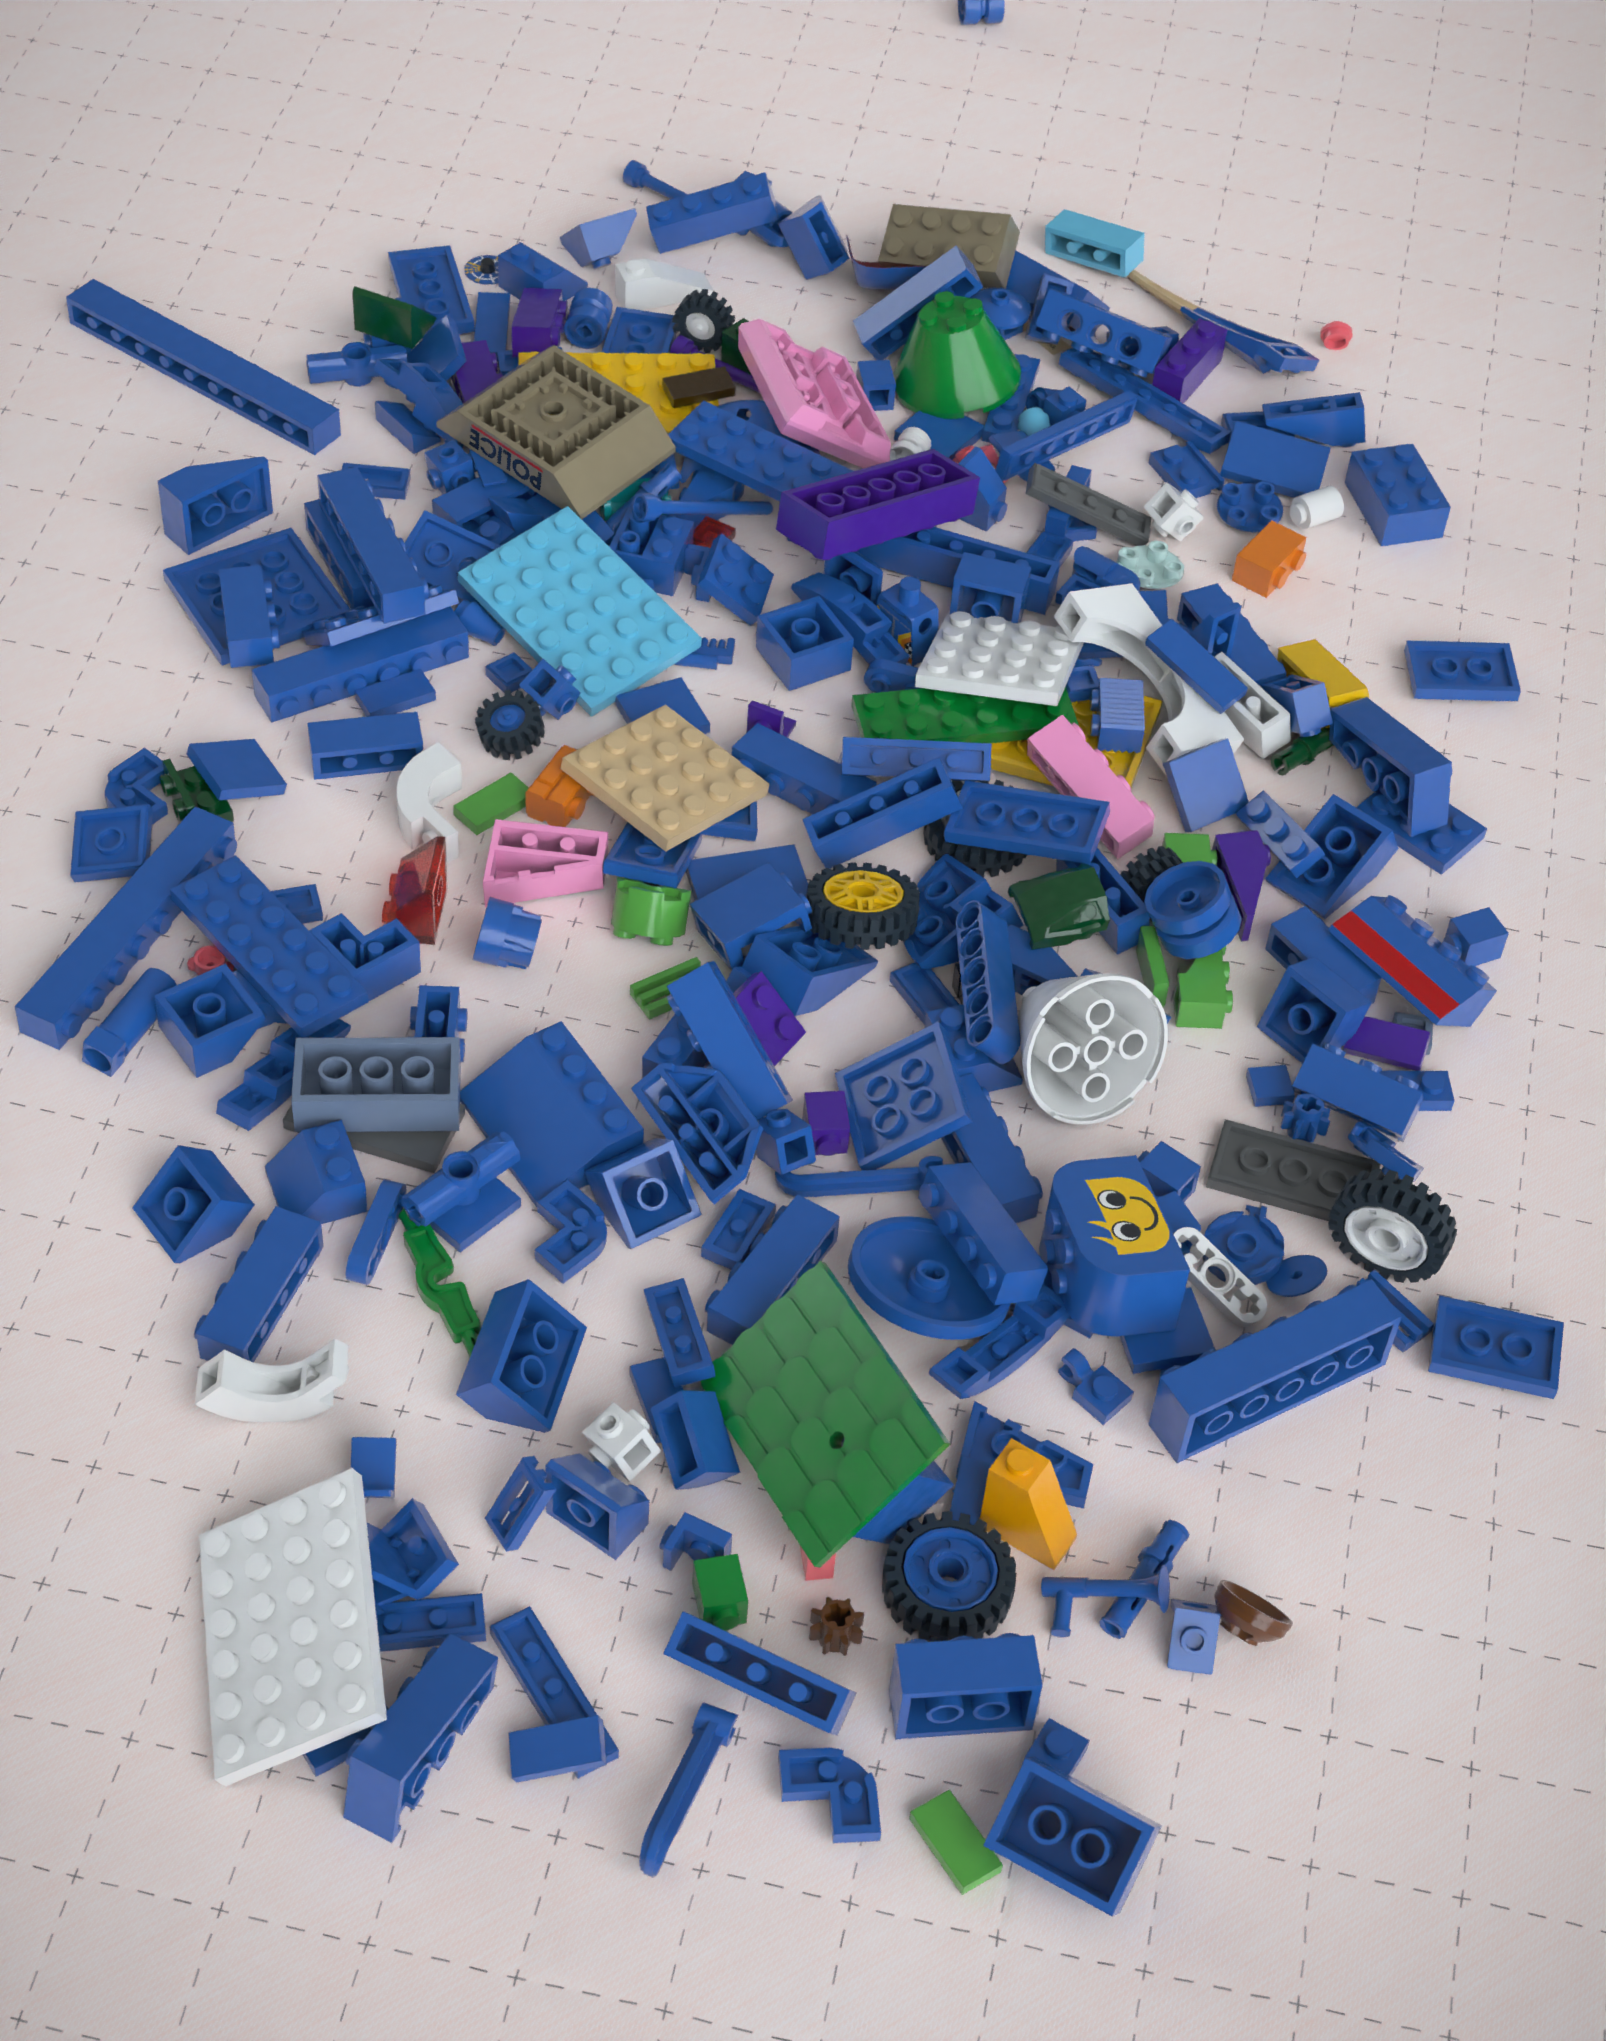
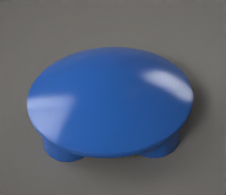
[1217,481,1283,532]

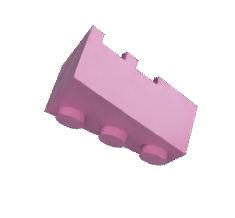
[483,819,609,907]

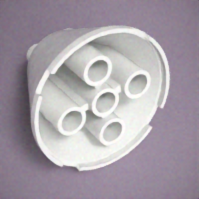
[1018,973,1168,1125]

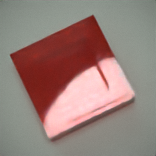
[693,516,736,548]

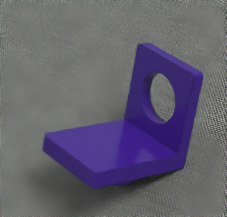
[746,700,796,738]

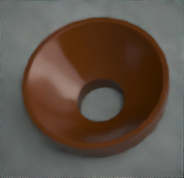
[1214,1580,1293,1646]

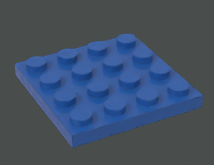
[163,528,350,666]

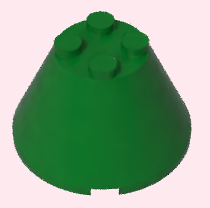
[893,291,1021,419]

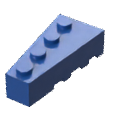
[343,1633,498,1843]

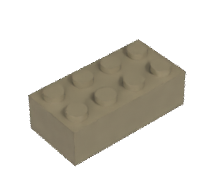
[878,204,1020,289]

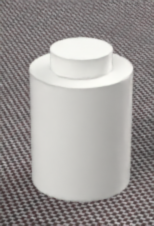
[1290,485,1344,529]

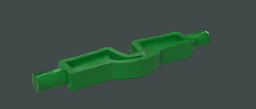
[398,1209,481,1357]

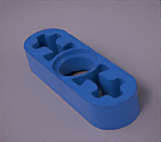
[346,1179,407,1285]

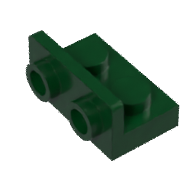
[159,759,234,822]

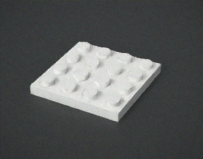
[915,612,1084,706]

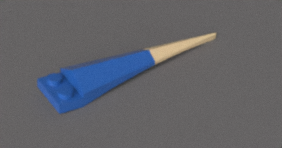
[1126,270,1320,374]

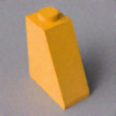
[980,1438,1077,1570]

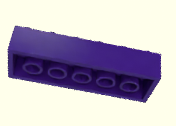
[776,449,980,560]

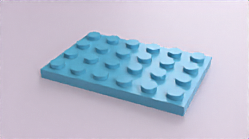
[458,506,702,717]

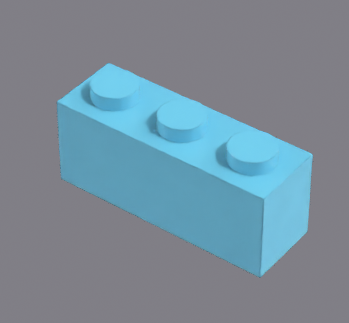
[1045,209,1144,278]

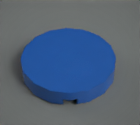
[1203,1211,1284,1286]

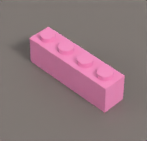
[1027,715,1154,860]

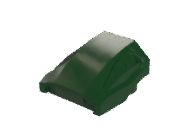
[1007,863,1110,950]

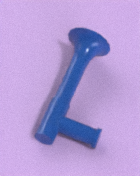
[1041,1565,1170,1638]

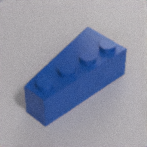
[1329,697,1453,837]

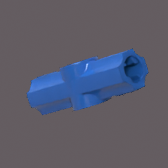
[306,342,408,386]
[402,1131,520,1227]

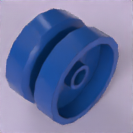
[1144,861,1242,959]

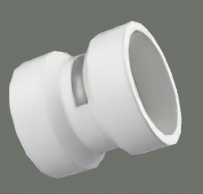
[890,427,931,461]

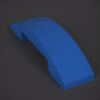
[929,1283,1070,1399]

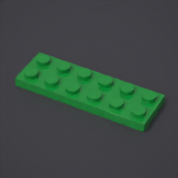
[851,687,1079,743]

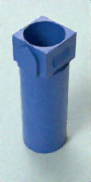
[82,968,177,1077]

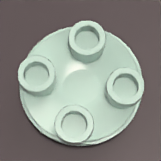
[1117,540,1184,589]

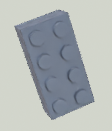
[291,1037,461,1132]

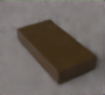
[662,366,736,408]

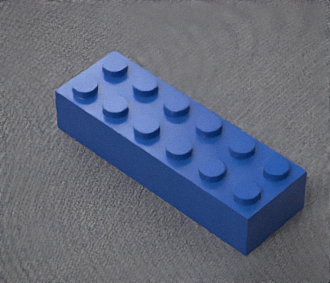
[1148,1279,1402,1463]

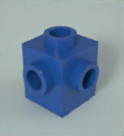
[424,440,477,494]
[519,659,581,720]

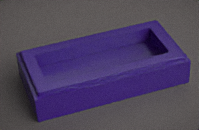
[1344,1016,1431,1071]

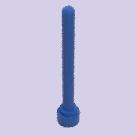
[623,160,749,236]
[632,493,773,521]

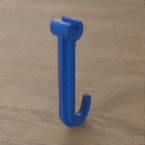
[775,1156,943,1197]
[639,1702,738,1878]

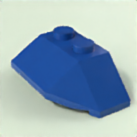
[631,1062,763,1205]

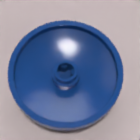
[847,1216,1011,1340]

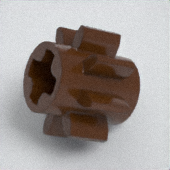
[809,1597,864,1656]

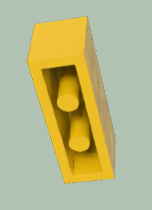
[1277,639,1369,728]

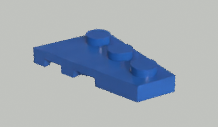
[955,1401,1094,1509]

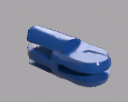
[1072,546,1140,591]

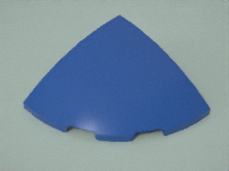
[903,854,1024,970]

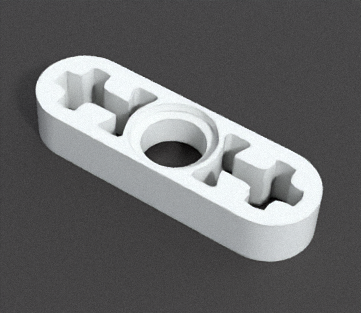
[1173,1227,1267,1327]

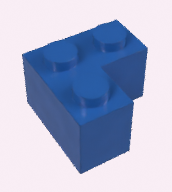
[309,913,421,1001]

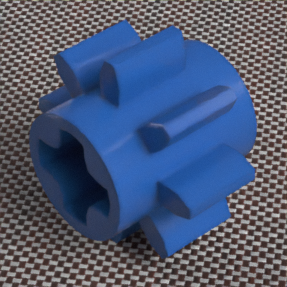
[1280,1094,1331,1142]

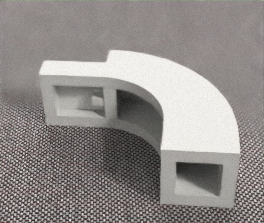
[396,742,462,864]
[195,1339,349,1422]

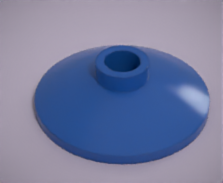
[970,288,1031,330]

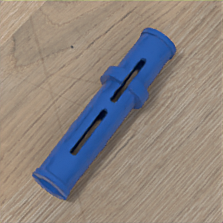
[606,462,683,534]
[1099,1520,1189,1639]

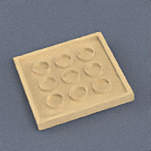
[561,705,770,852]

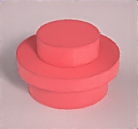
[1321,321,1352,350]

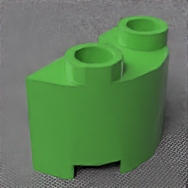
[611,877,691,946]

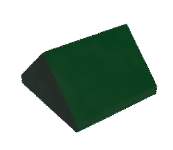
[352,286,436,349]

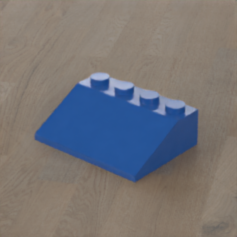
[460,1021,644,1207]

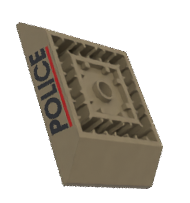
[436,345,676,520]

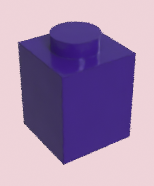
[802,1091,850,1156]

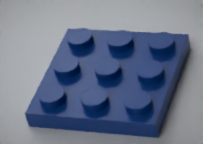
[835,1021,973,1170]

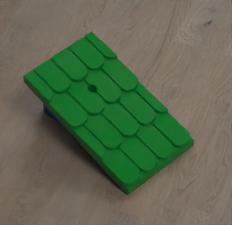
[701,1261,954,1568]

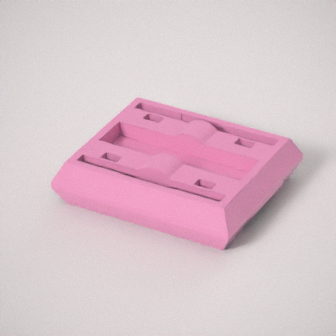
[738,319,891,468]

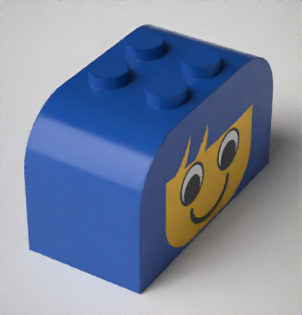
[1039,1155,1190,1337]

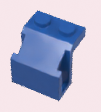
[367,1498,459,1616]

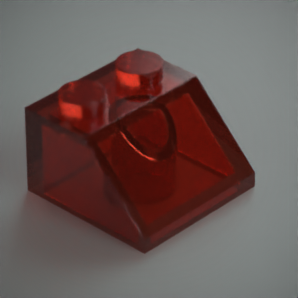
[382,836,448,945]

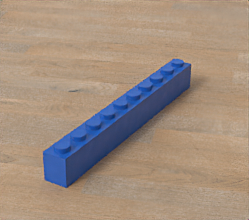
[66,279,341,455]

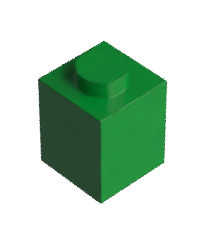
[692,1553,748,1630]

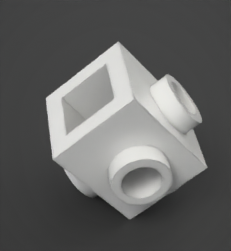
[1143,482,1204,542]
[582,1402,661,1482]

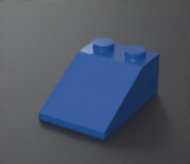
[157,456,273,555]
[1265,794,1399,919]
[742,925,878,1016]

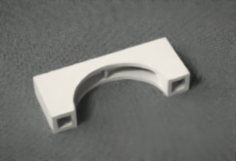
[1054,583,1244,775]

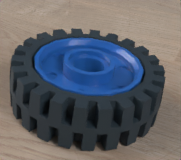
[882,1511,1017,1642]

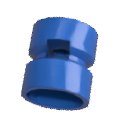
[958,0,1005,25]
[564,287,613,349]

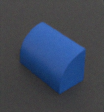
[650,1390,740,1490]

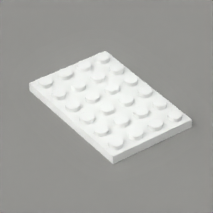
[199,1468,387,1786]

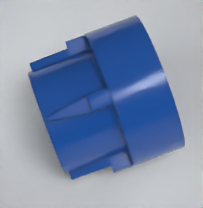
[472,897,542,969]

